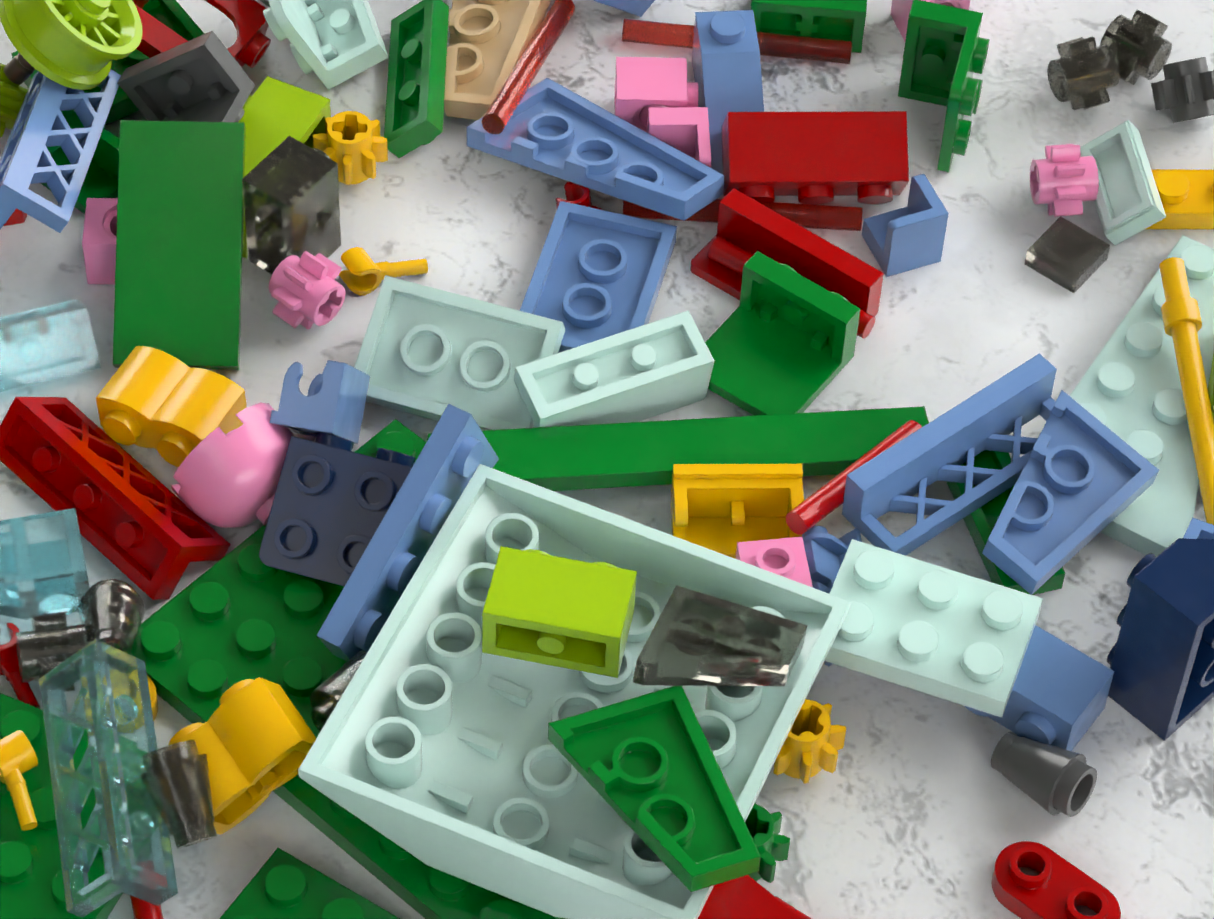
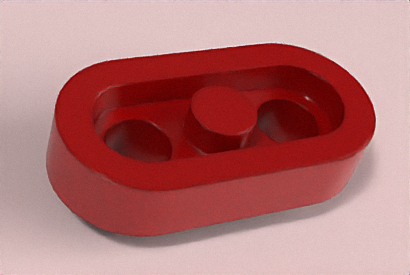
[991,841,1121,919]

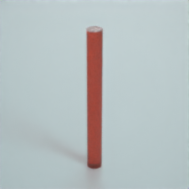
[481,0,575,134]
[622,19,852,64]
[623,199,863,231]

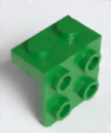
[898,0,990,172]
[705,251,860,416]

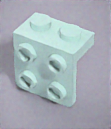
[263,0,389,90]

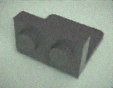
[117,31,255,122]

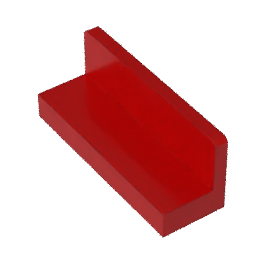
[690,188,884,317]

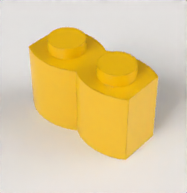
[96,346,247,467]
[157,677,316,835]

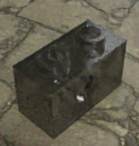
[242,136,341,275]

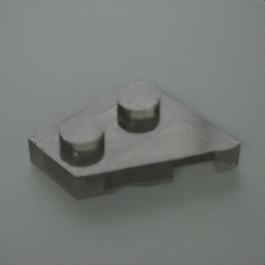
[633,585,808,686]

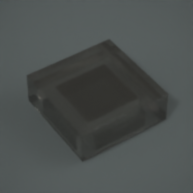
[1024,216,1110,293]

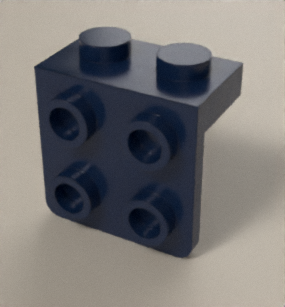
[259,432,416,586]

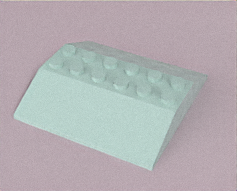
[298,464,850,919]

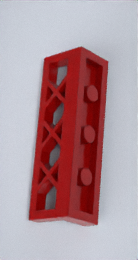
[0,397,231,600]

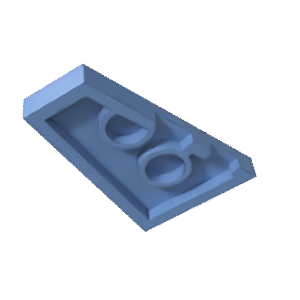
[982,390,1159,595]

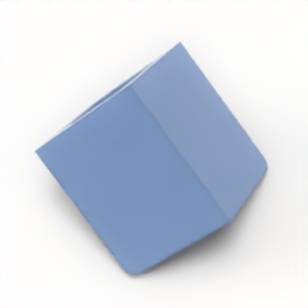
[861,174,949,277]

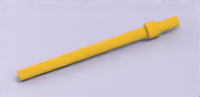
[1159,257,1214,525]

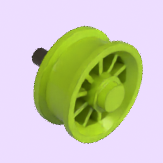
[0,0,142,90]

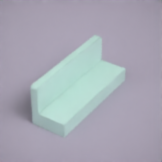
[514,310,715,428]

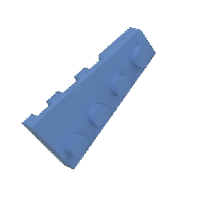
[467,78,725,221]
[316,404,499,666]

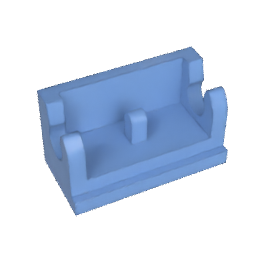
[269,360,370,444]

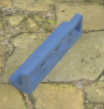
[0,69,121,233]
[842,353,1057,556]

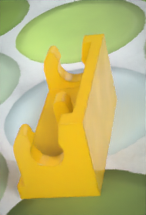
[670,464,804,559]

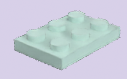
[354,275,565,431]
[824,539,1043,718]

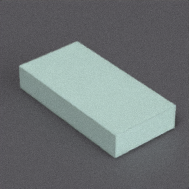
[1080,120,1166,245]

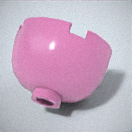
[171,402,295,528]

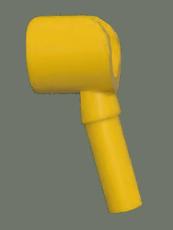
[339,247,428,296]
[0,730,39,831]

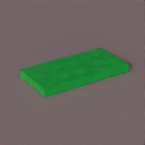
[113,120,246,370]

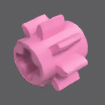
[1030,144,1099,217]
[269,251,346,329]

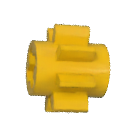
[313,111,388,185]
[773,699,846,784]

